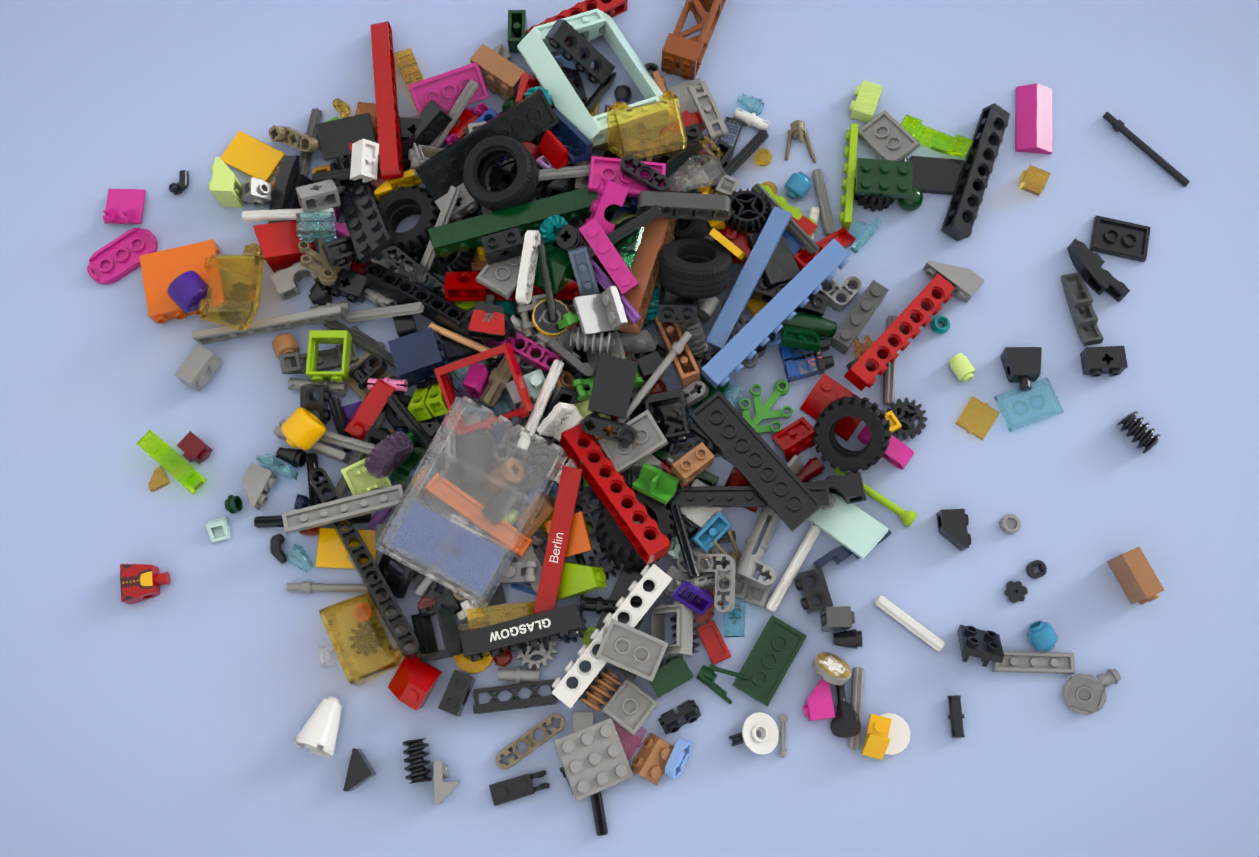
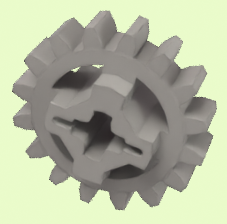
[516,640,558,669]

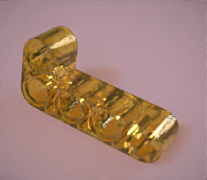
[394,48,424,112]

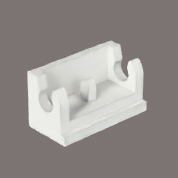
[350,139,379,182]

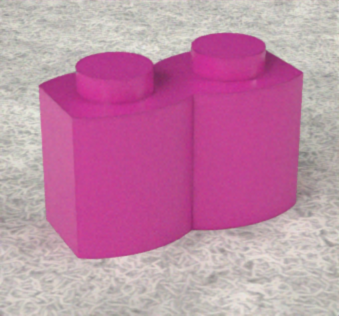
[462,363,491,399]

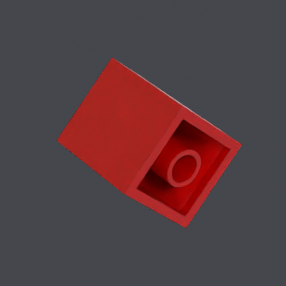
[253,220,317,273]

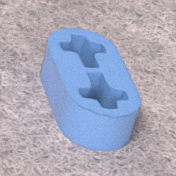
[665,738,692,779]

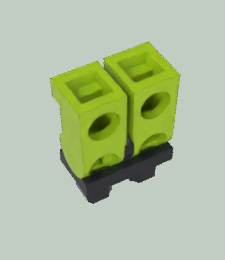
[408,373,456,422]

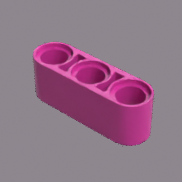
[857,425,914,469]

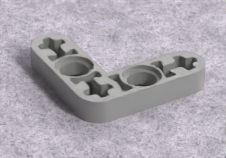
[677,554,736,614]

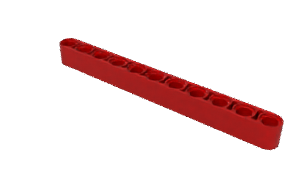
[371,21,403,181]

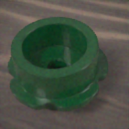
[224,495,242,514]

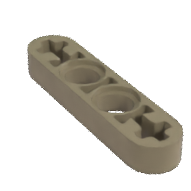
[496,713,565,769]

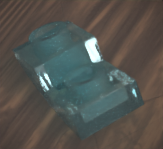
[256,454,298,481]

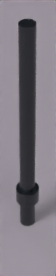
[1102,111,1190,187]

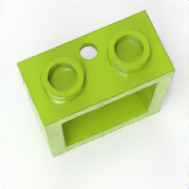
[306,330,352,382]

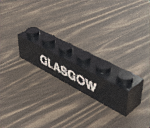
[460,603,586,662]

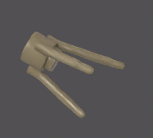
[785,120,816,163]
[709,530,742,567]

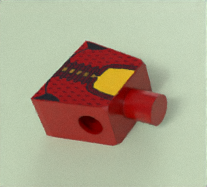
[120,564,170,604]

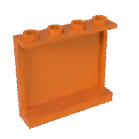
[139,239,226,324]

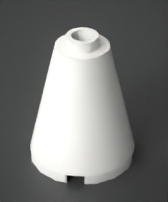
[293,696,342,757]

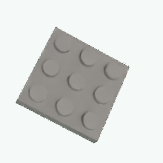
[553,718,634,801]

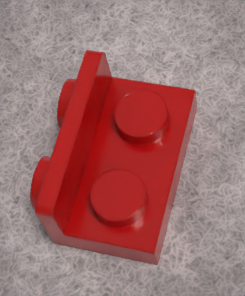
[771,417,816,461]

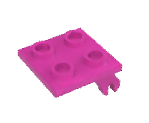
[102,189,146,224]

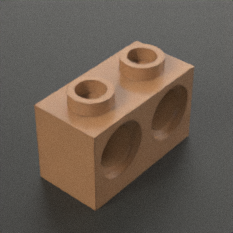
[670,442,715,487]

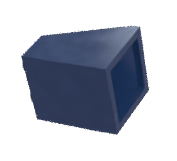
[388,327,447,388]

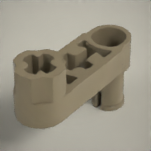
[269,125,322,152]

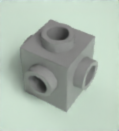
[242,177,272,207]

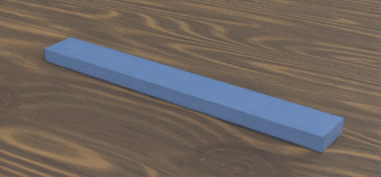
[706,206,792,349]

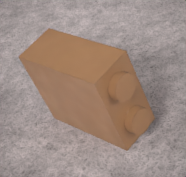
[1107,547,1164,605]

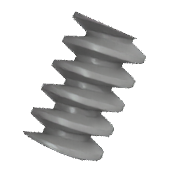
[569,325,611,355]

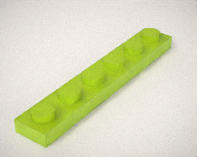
[839,123,859,230]

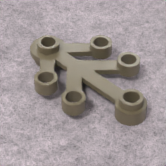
[298,227,350,286]

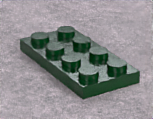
[732,615,807,706]

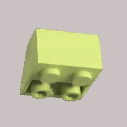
[209,157,244,208]

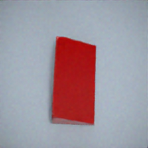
[538,129,568,169]

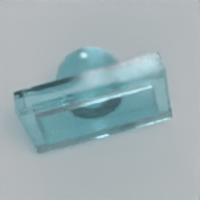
[850,217,882,254]

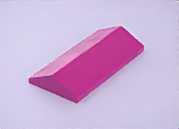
[1015,83,1052,154]

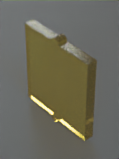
[955,396,1000,440]

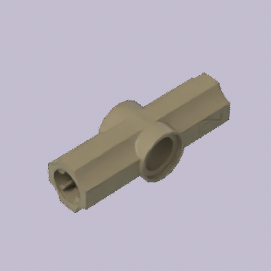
[479,353,522,408]

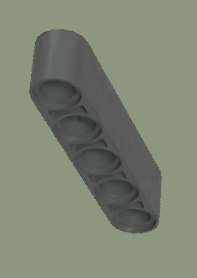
[637,191,731,221]

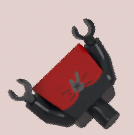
[455,295,517,342]

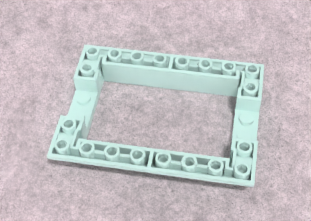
[517,8,678,147]

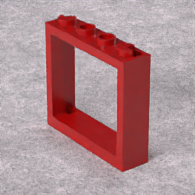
[434,343,534,435]

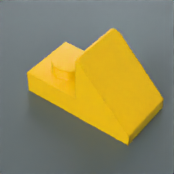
[861,714,892,760]

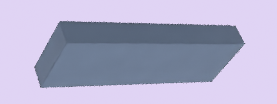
[567,245,600,296]

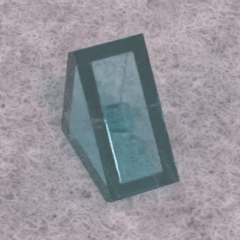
[723,603,746,638]

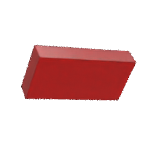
[696,620,731,665]

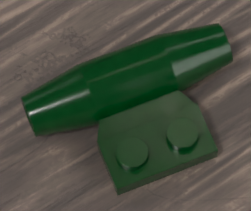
[780,311,837,352]

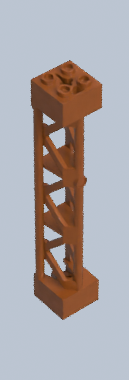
[661,0,726,80]

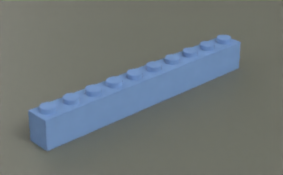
[700,239,850,389]

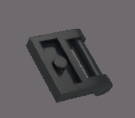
[373,547,418,599]

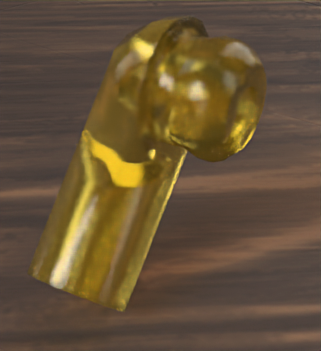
[332,98,350,119]

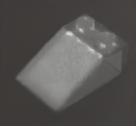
[668,155,726,192]

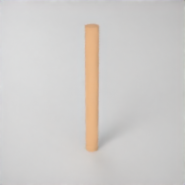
[428,322,498,359]

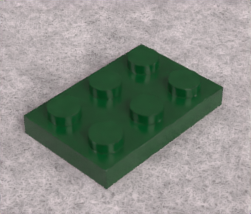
[855,158,913,199]

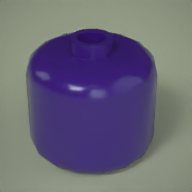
[167,270,212,313]

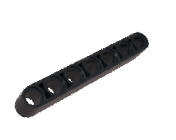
[366,263,473,339]

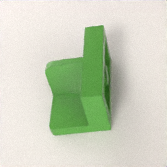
[631,462,680,504]

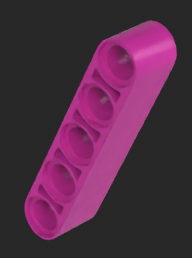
[488,332,561,374]

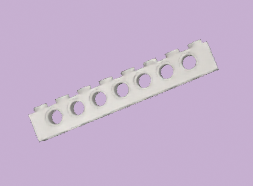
[551,563,672,709]

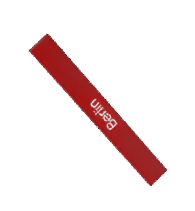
[533,466,583,614]

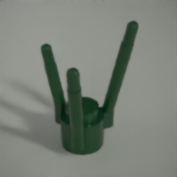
[696,664,750,704]

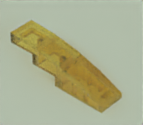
[467,601,536,630]

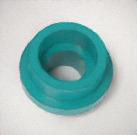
[931,315,950,334]

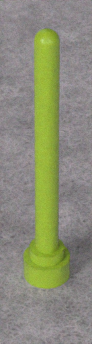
[834,467,918,527]

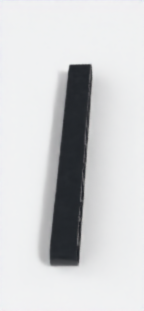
[309,467,419,659]

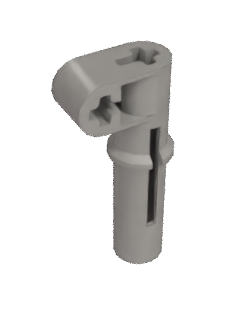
[735,507,779,591]

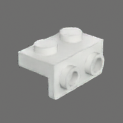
[536,402,583,445]

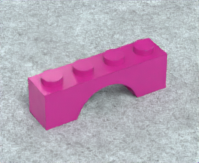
[579,218,639,295]

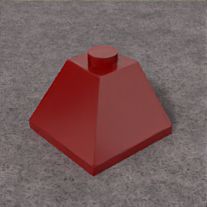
[388,651,442,711]

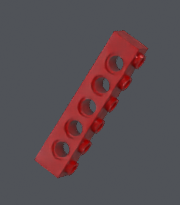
[526,0,628,42]

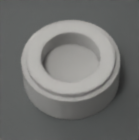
[999,514,1021,534]

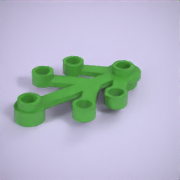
[739,380,793,434]

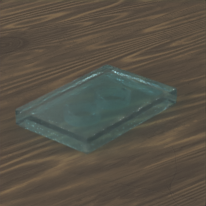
[994,378,1064,432]

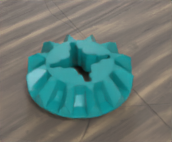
[539,215,568,244]

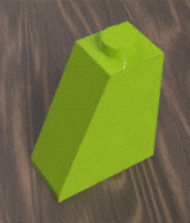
[557,561,607,600]

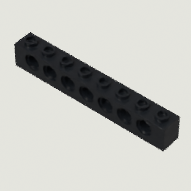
[941,103,1010,241]

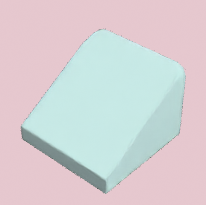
[205,516,231,543]

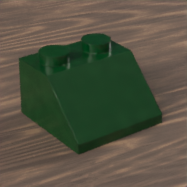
[534,243,575,295]

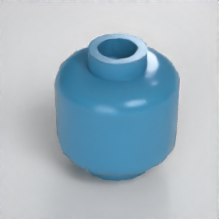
[784,171,811,200]
[1027,620,1058,652]

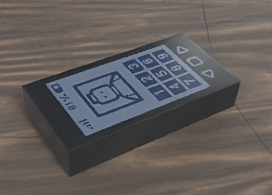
[719,116,744,153]

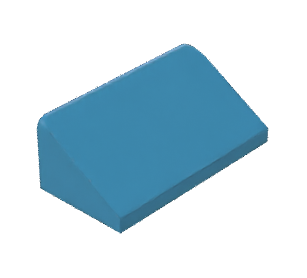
[689,511,733,553]

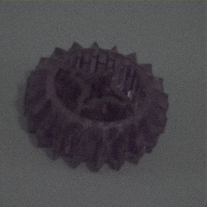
[364,431,414,479]

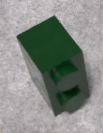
[507,10,527,53]
[648,655,694,698]

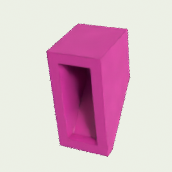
[802,677,835,721]

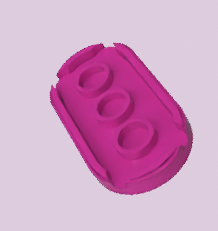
[87,228,158,285]

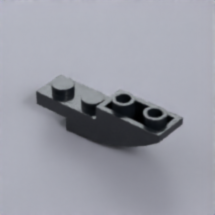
[652,139,702,179]
[1067,238,1130,302]

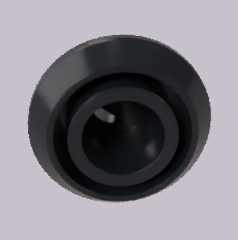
[308,282,333,305]

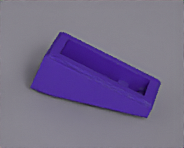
[671,580,714,615]

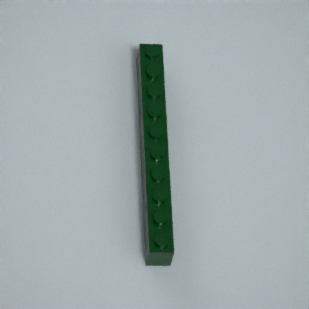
[428,187,618,258]

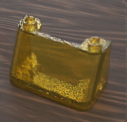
[607,92,687,159]
[198,254,264,332]
[319,592,403,687]

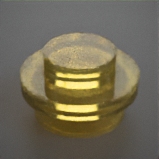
[754,148,772,166]

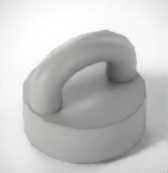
[531,528,548,549]

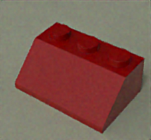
[800,373,862,442]

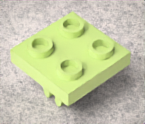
[341,455,392,495]

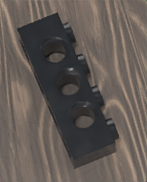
[545,19,615,85]
[750,275,829,317]

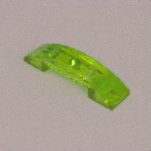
[901,114,973,157]
[136,429,207,495]

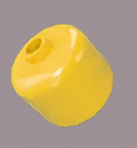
[281,407,326,451]

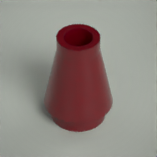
[797,457,825,483]

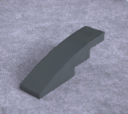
[1061,272,1104,346]

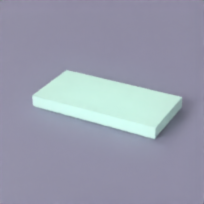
[808,493,888,560]

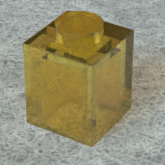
[1018,165,1051,196]

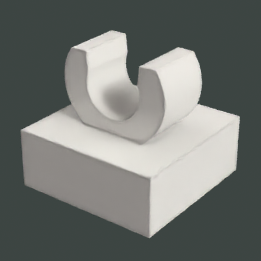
[457,599,484,621]

